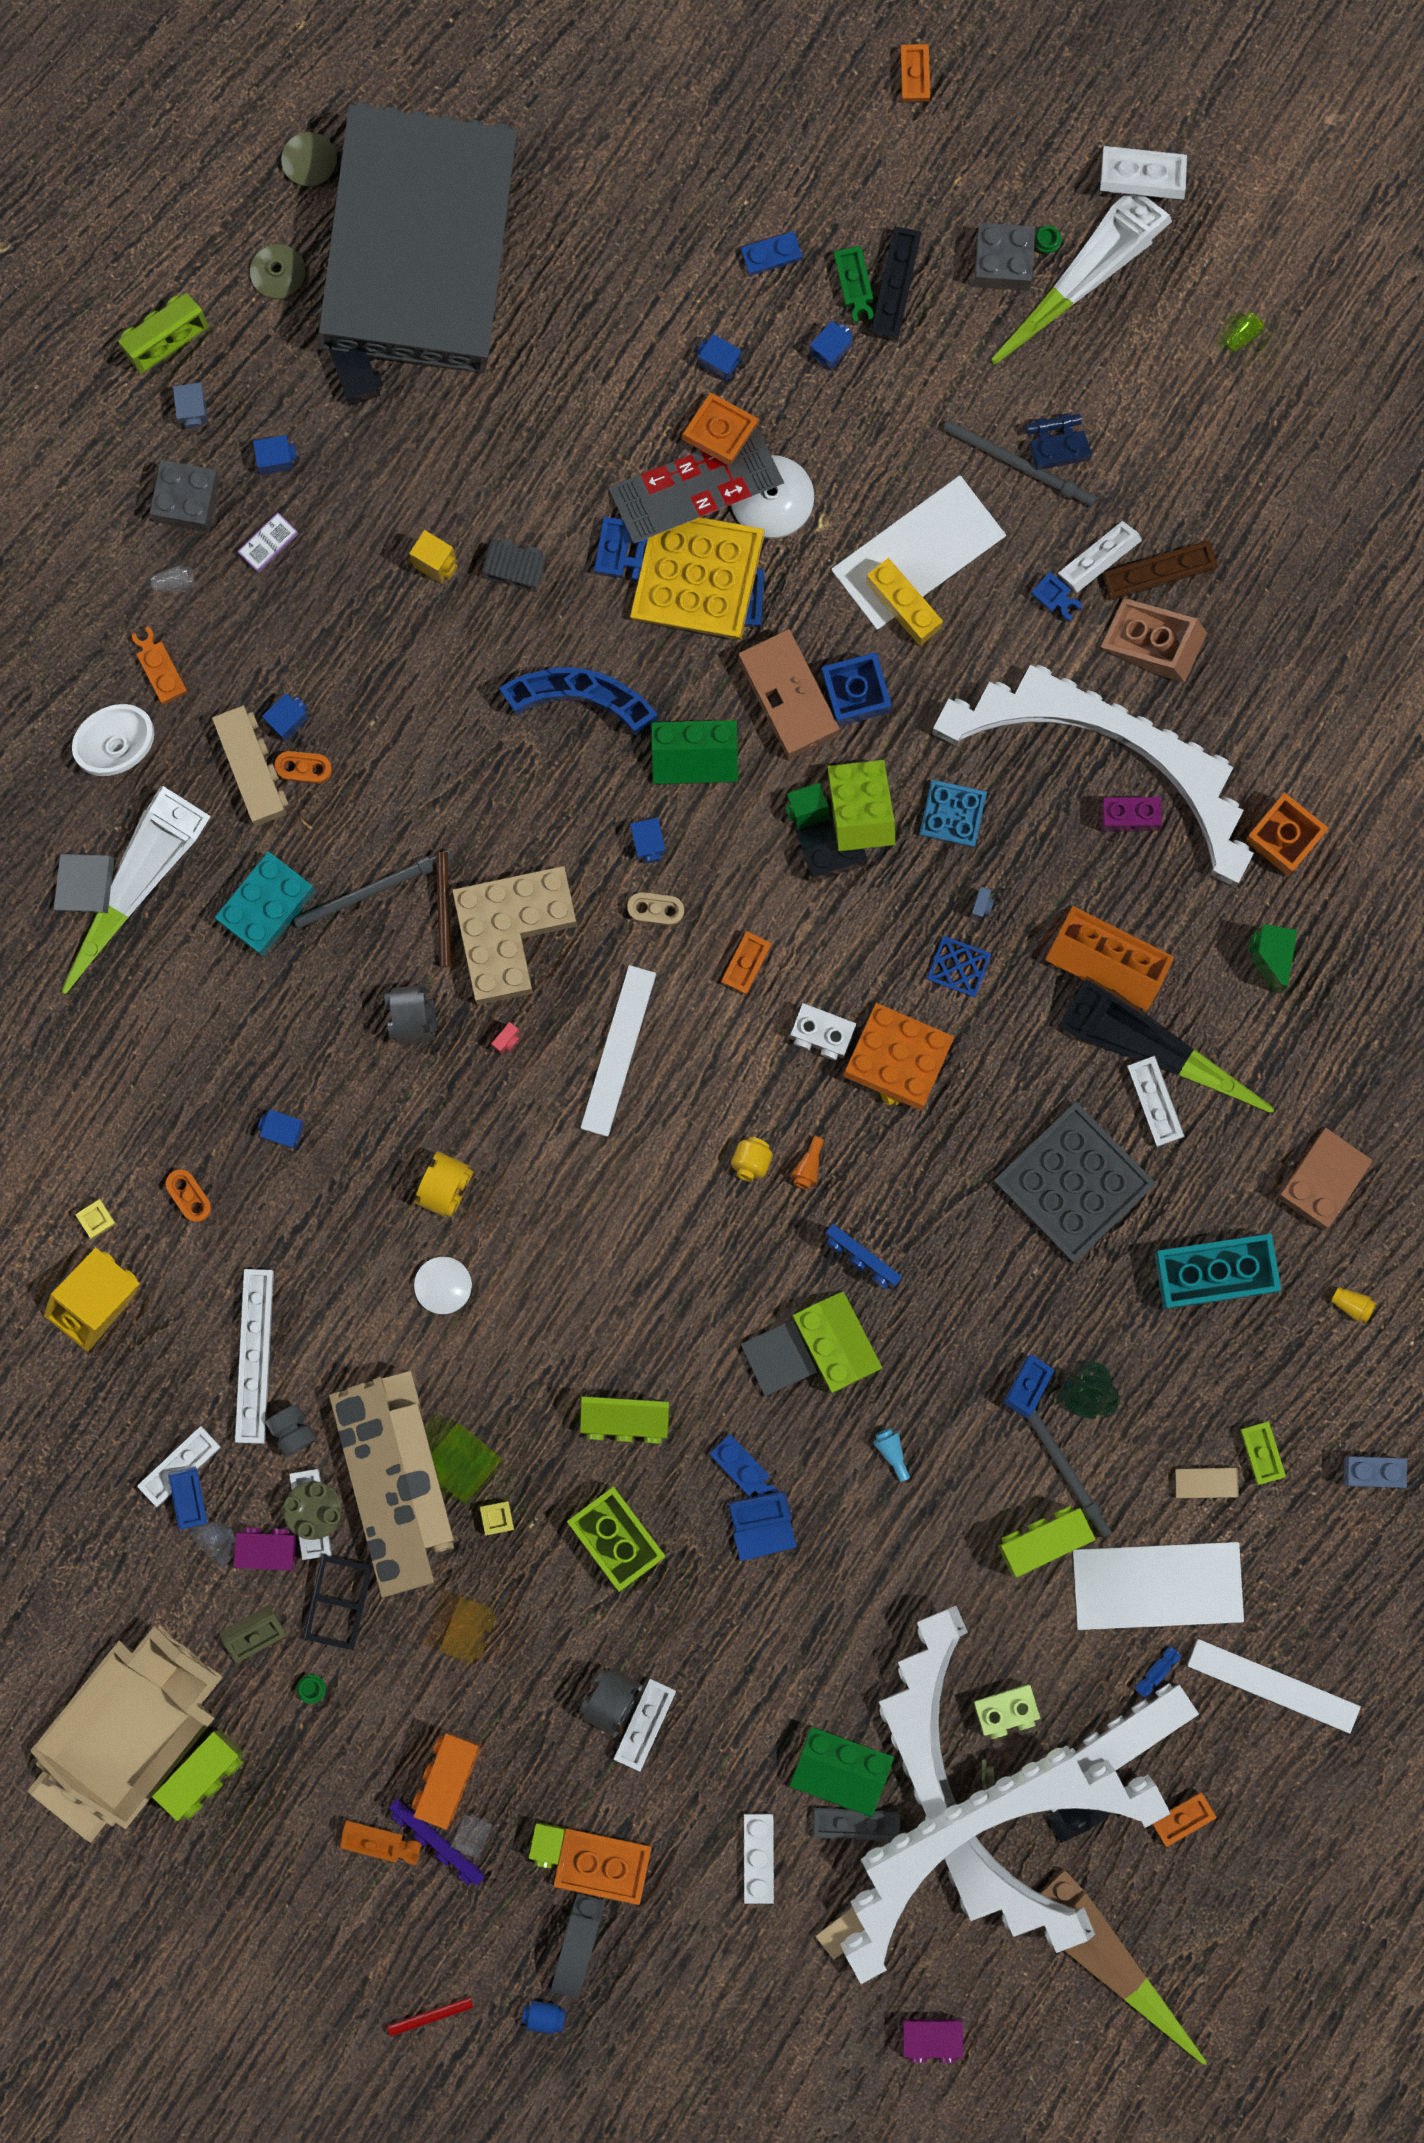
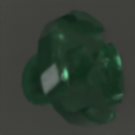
[1061,1362,1120,1419]

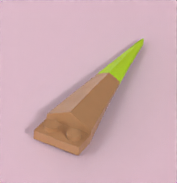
[1038,1869,1206,2065]

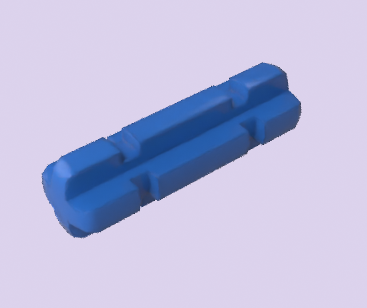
[1135,1647,1181,1698]

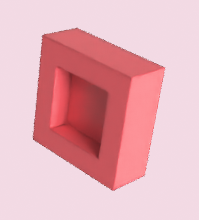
[492,1022,520,1054]

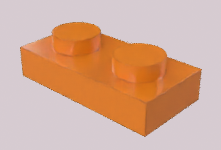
[900,44,930,102]
[721,931,772,996]
[1152,1792,1217,1847]

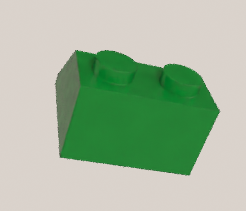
[1248,924,1297,994]

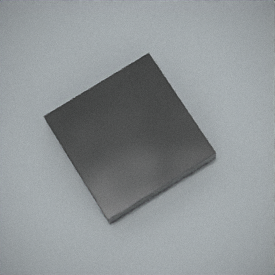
[54,854,115,913]
[741,1320,817,1397]

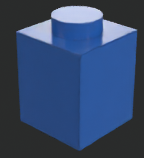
[809,321,853,371]
[696,334,742,382]
[253,435,297,475]
[262,693,309,742]
[630,817,666,864]
[258,1109,305,1150]

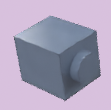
[173,383,208,429]

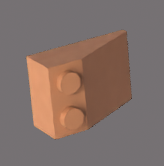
[1101,598,1207,683]
[1277,1127,1373,1231]

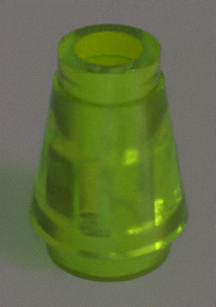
[1224,311,1265,353]

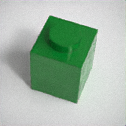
[785,783,831,830]

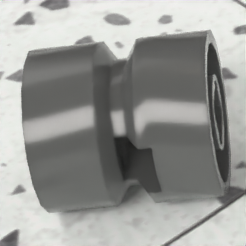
[265,1404,317,1458]

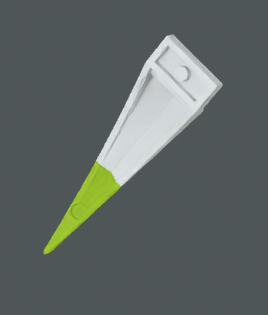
[992,193,1172,365]
[62,786,210,994]

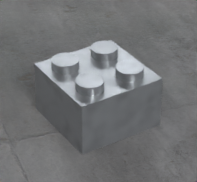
[974,223,1035,291]
[150,460,220,532]

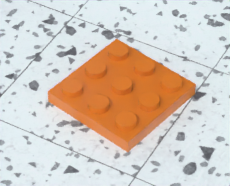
[843,1003,954,1111]

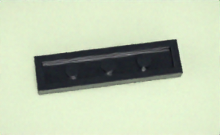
[871,226,922,341]

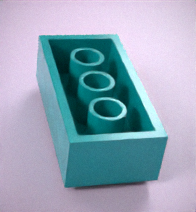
[1154,1234,1281,1310]

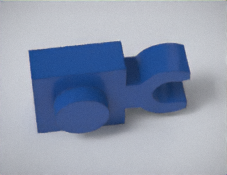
[1030,572,1083,622]

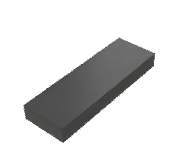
[812,1807,901,1841]

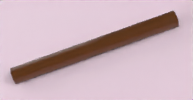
[436,852,451,966]

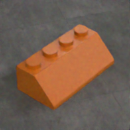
[1045,906,1174,1011]

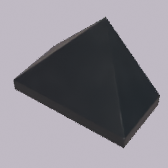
[1046,1808,1111,1843]

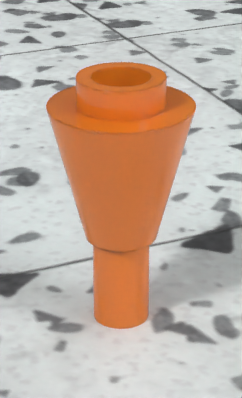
[790,1136,824,1190]

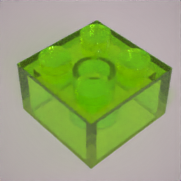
[431,1422,504,1505]

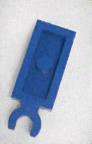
[710,1434,779,1496]

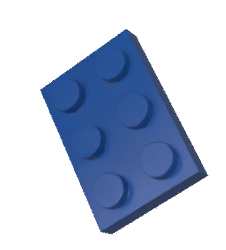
[825,1224,902,1290]

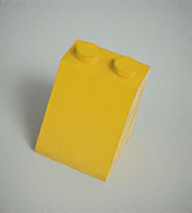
[44,1247,140,1352]

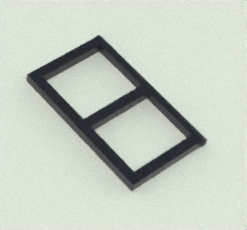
[303,1553,373,1650]

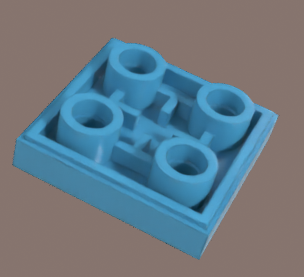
[919,780,987,848]

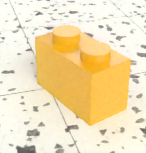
[409,530,458,584]

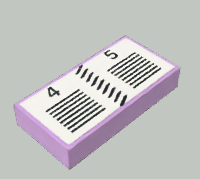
[238,513,298,573]

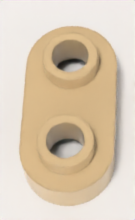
[627,892,684,926]

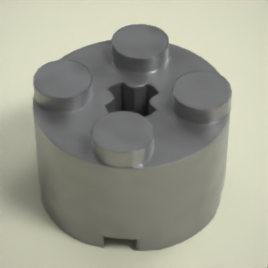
[385,984,437,1045]
[580,1669,643,1737]

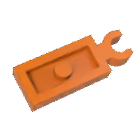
[132,626,188,705]
[340,1821,422,1865]

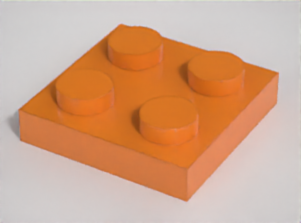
[682,392,759,466]

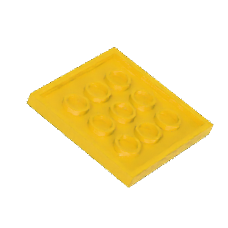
[630,517,765,640]

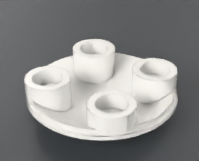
[414,1257,472,1314]

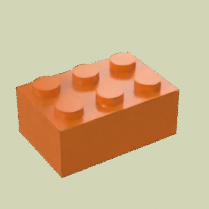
[411,1731,482,1830]

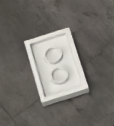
[1100,146,1187,200]

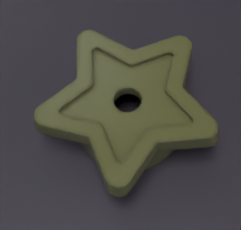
[982,1759,996,1791]

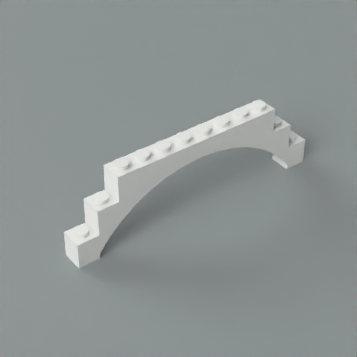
[932,665,1254,888]
[879,1606,1095,1953]
[840,1746,1171,1984]

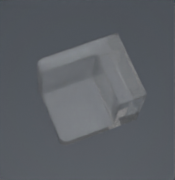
[450,1813,492,1859]

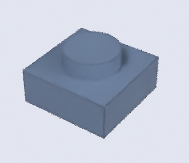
[971,887,994,921]

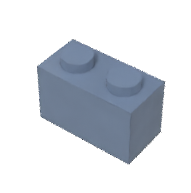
[1343,1457,1407,1489]

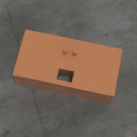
[738,629,840,760]

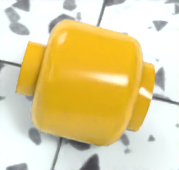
[731,1137,773,1182]

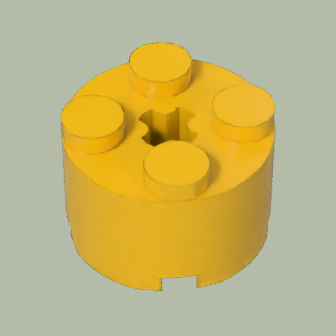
[414,1151,474,1218]

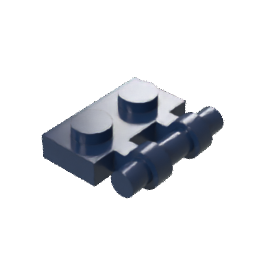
[1025,413,1092,470]

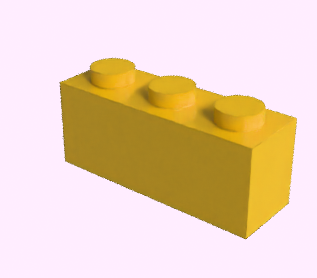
[866,557,943,646]

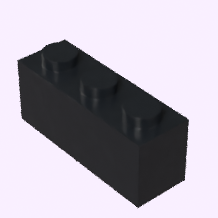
[328,343,383,406]

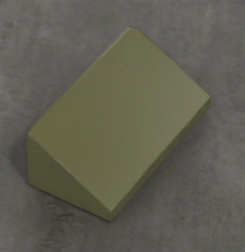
[220,1605,287,1664]

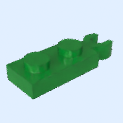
[833,246,873,325]

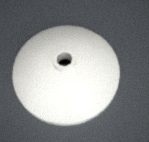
[731,455,814,539]
[72,704,154,776]

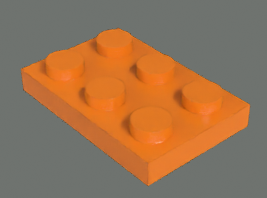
[554,1828,652,1905]

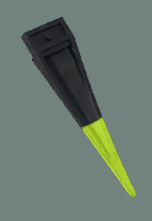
[1058,976,1274,1112]

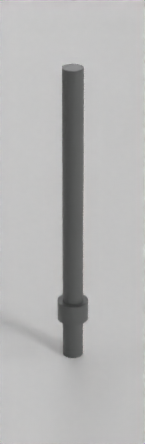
[943,420,1097,507]
[293,849,454,929]
[1027,1410,1112,1539]

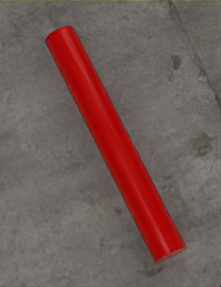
[387,1997,474,2037]

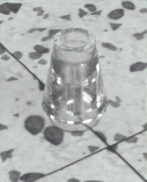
[151,564,195,592]

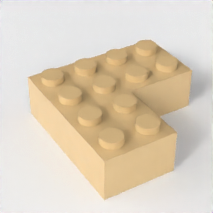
[453,866,577,1005]

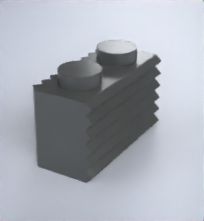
[482,539,546,593]

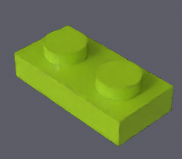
[1240,1421,1286,1485]

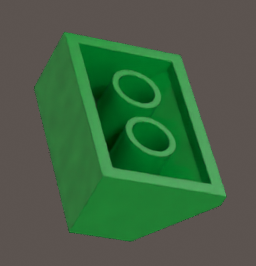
[651,720,738,785]
[789,1727,894,1818]

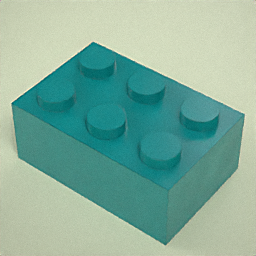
[215,851,316,957]

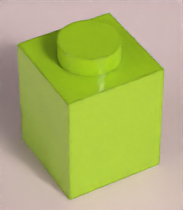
[529,1822,566,1868]

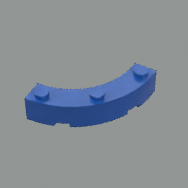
[499,667,658,736]

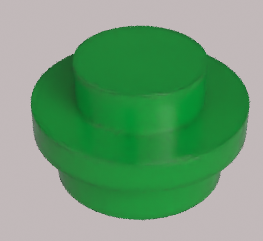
[1034,225,1062,254]
[297,1674,326,1704]

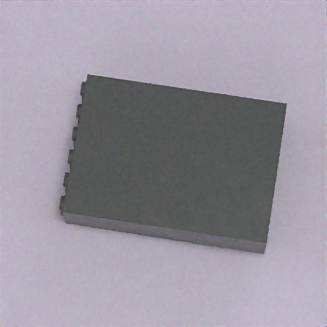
[318,103,517,373]

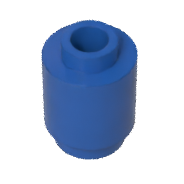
[522,2001,566,2035]

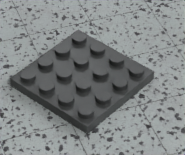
[993,1102,1156,1264]

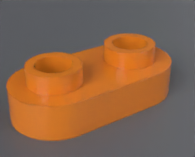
[275,751,332,784]
[166,1169,212,1223]

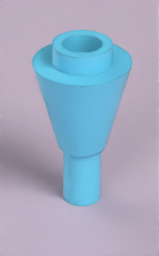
[872,1428,910,1482]

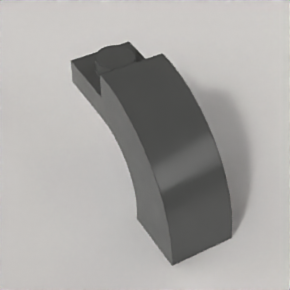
[551,1893,605,1999]

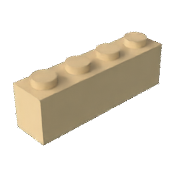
[212,705,289,827]

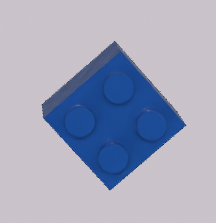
[821,652,892,727]

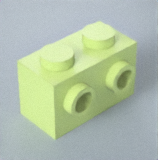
[973,1684,1041,1739]

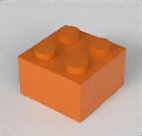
[1245,792,1329,877]

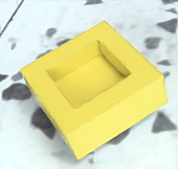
[75,1199,116,1239]
[480,1501,514,1536]

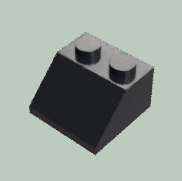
[794,816,868,883]

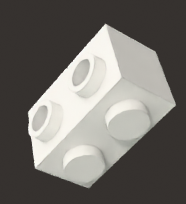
[790,1003,856,1061]

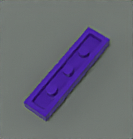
[389,1798,486,1886]

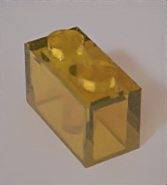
[440,1596,497,1664]

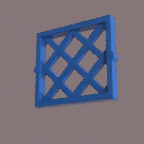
[927,936,991,998]

